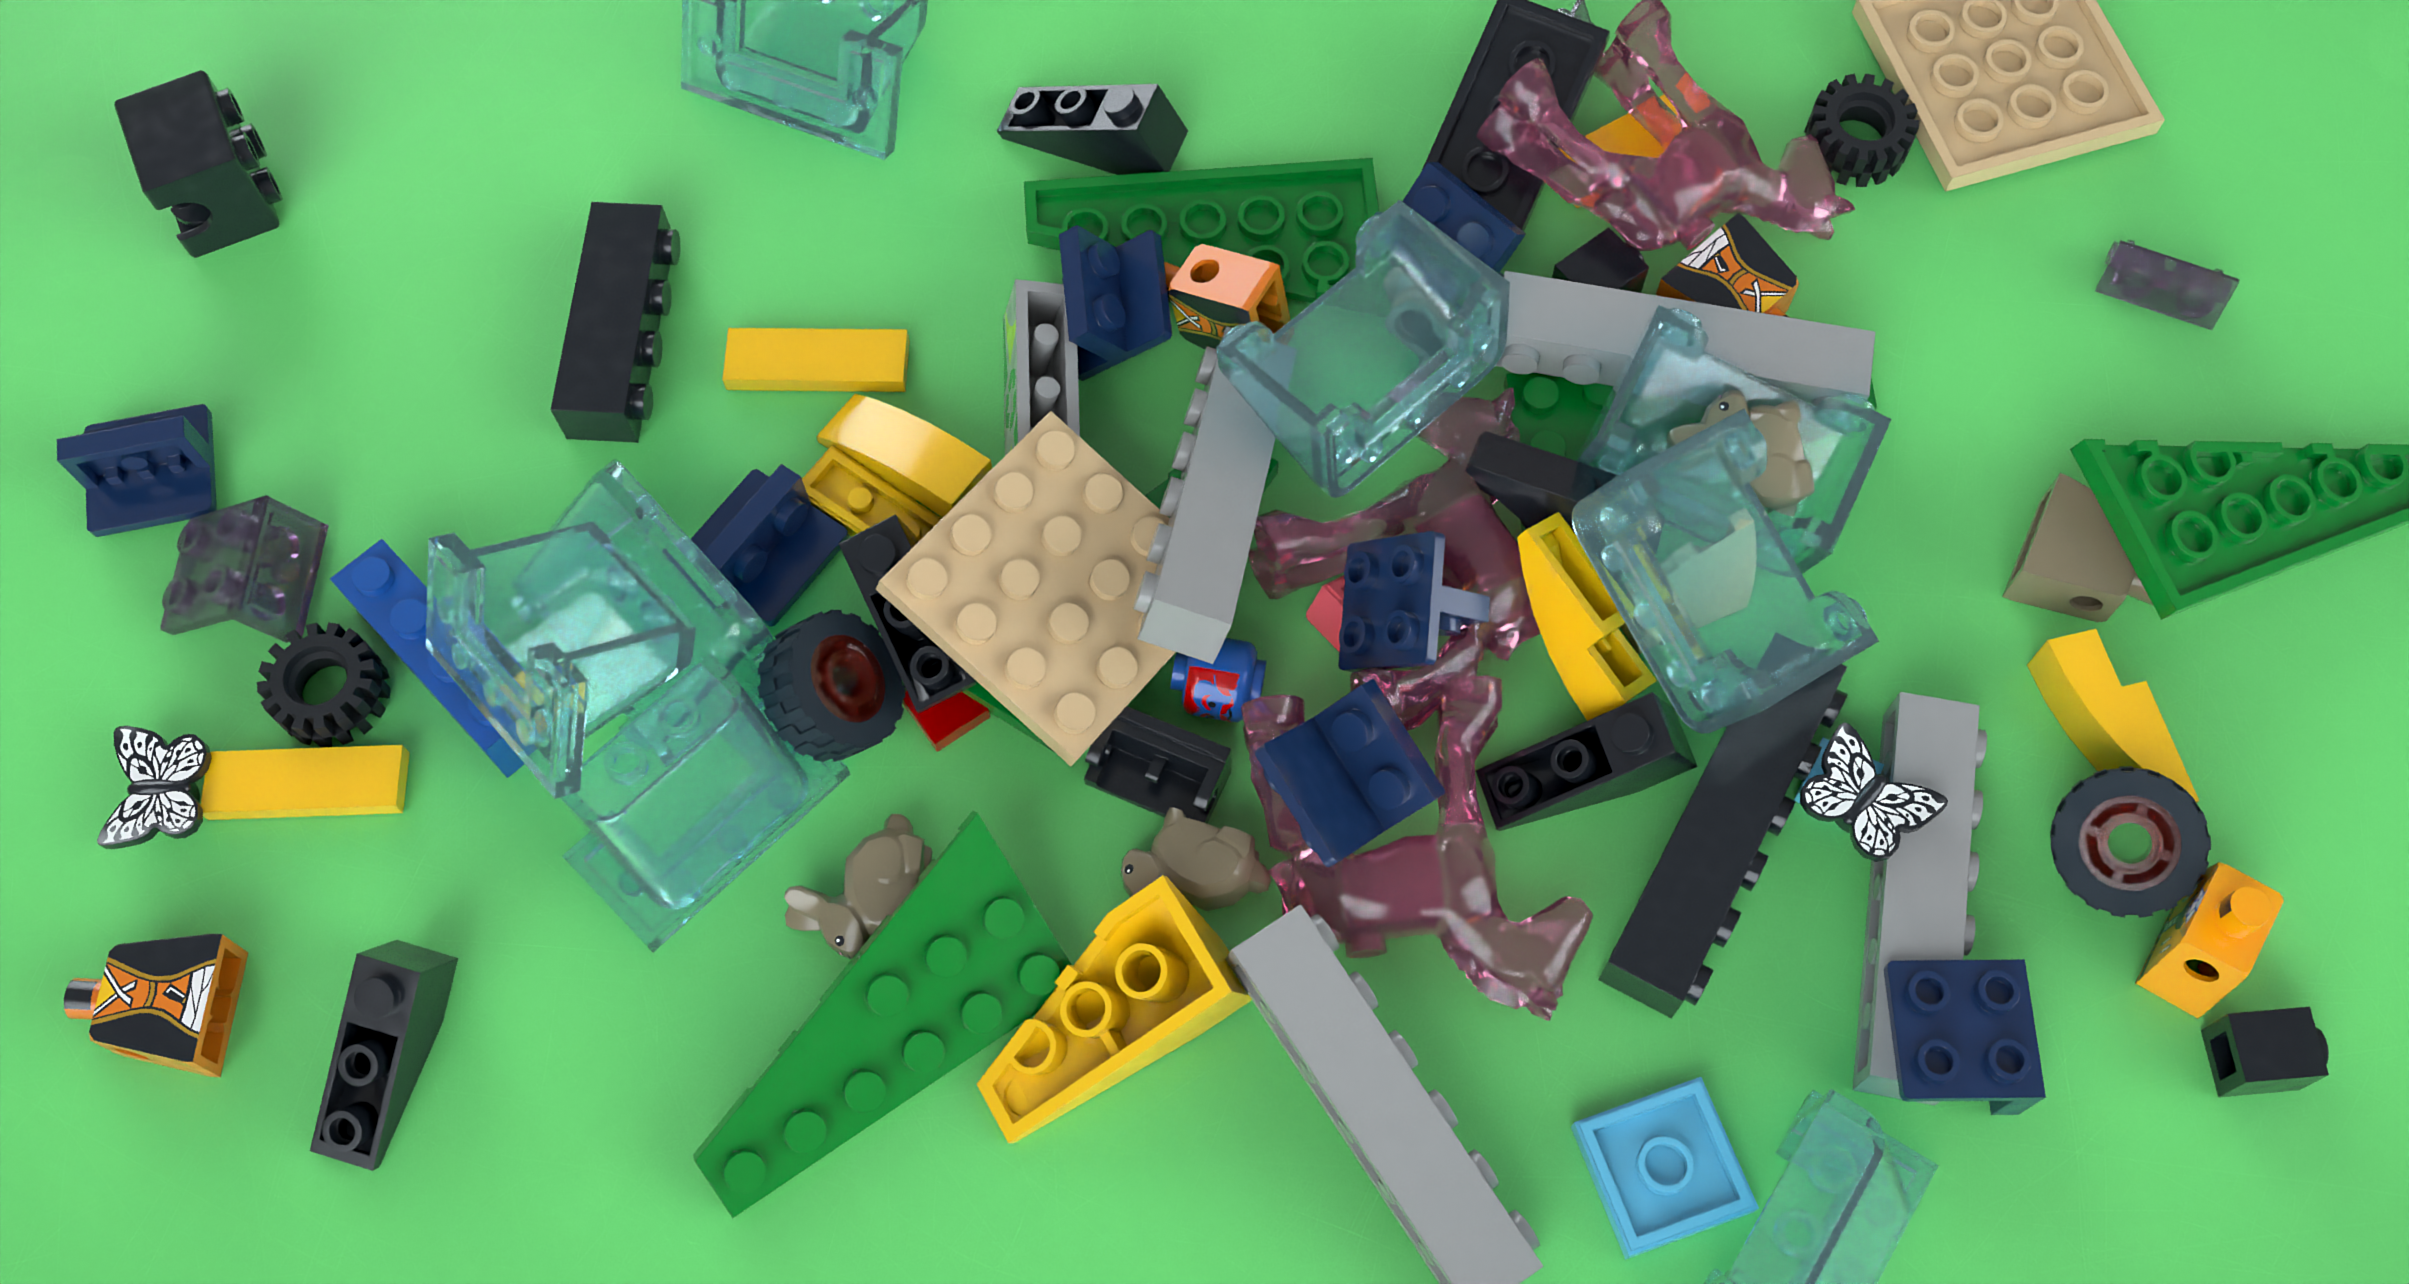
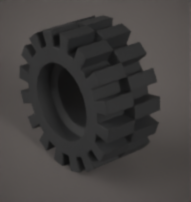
[1803,74,1919,187]
[257,622,391,748]

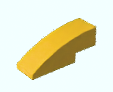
[816,394,993,518]
[1517,512,1657,721]
[2027,629,2199,822]

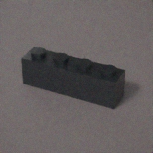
[550,202,680,443]

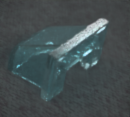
[681,0,928,160]
[426,521,696,799]
[553,653,851,953]
[1704,1089,1939,1284]

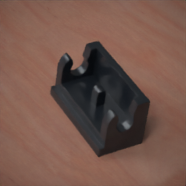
[1084,706,1231,823]

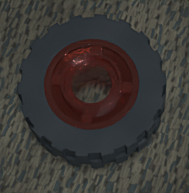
[758,610,906,762]
[2050,766,2211,918]

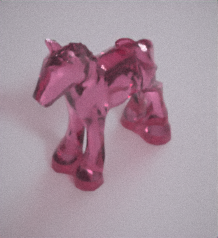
[1476,0,1855,251]
[1248,388,1541,731]
[1241,675,1593,1021]

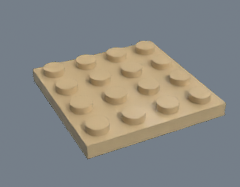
[1852,0,2165,192]
[876,411,1176,767]

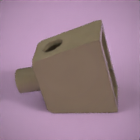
[2002,473,2153,622]

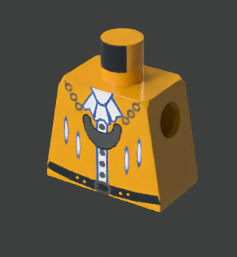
[2135,862,2284,1019]

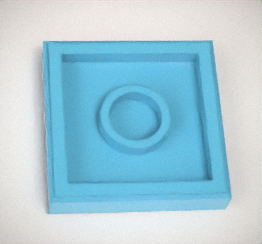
[1571,1077,1759,1260]

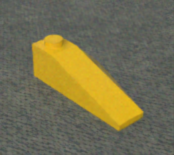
[977,875,1252,1144]

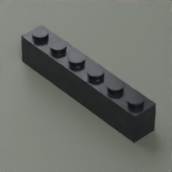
[1598,632,1848,1018]

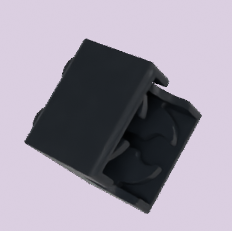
[114,70,283,258]

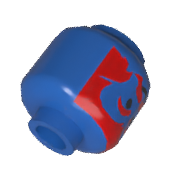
[1170,638,1267,722]

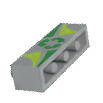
[1003,279,1080,456]

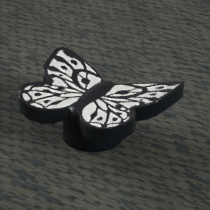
[1800,722,1948,862]
[97,726,212,849]

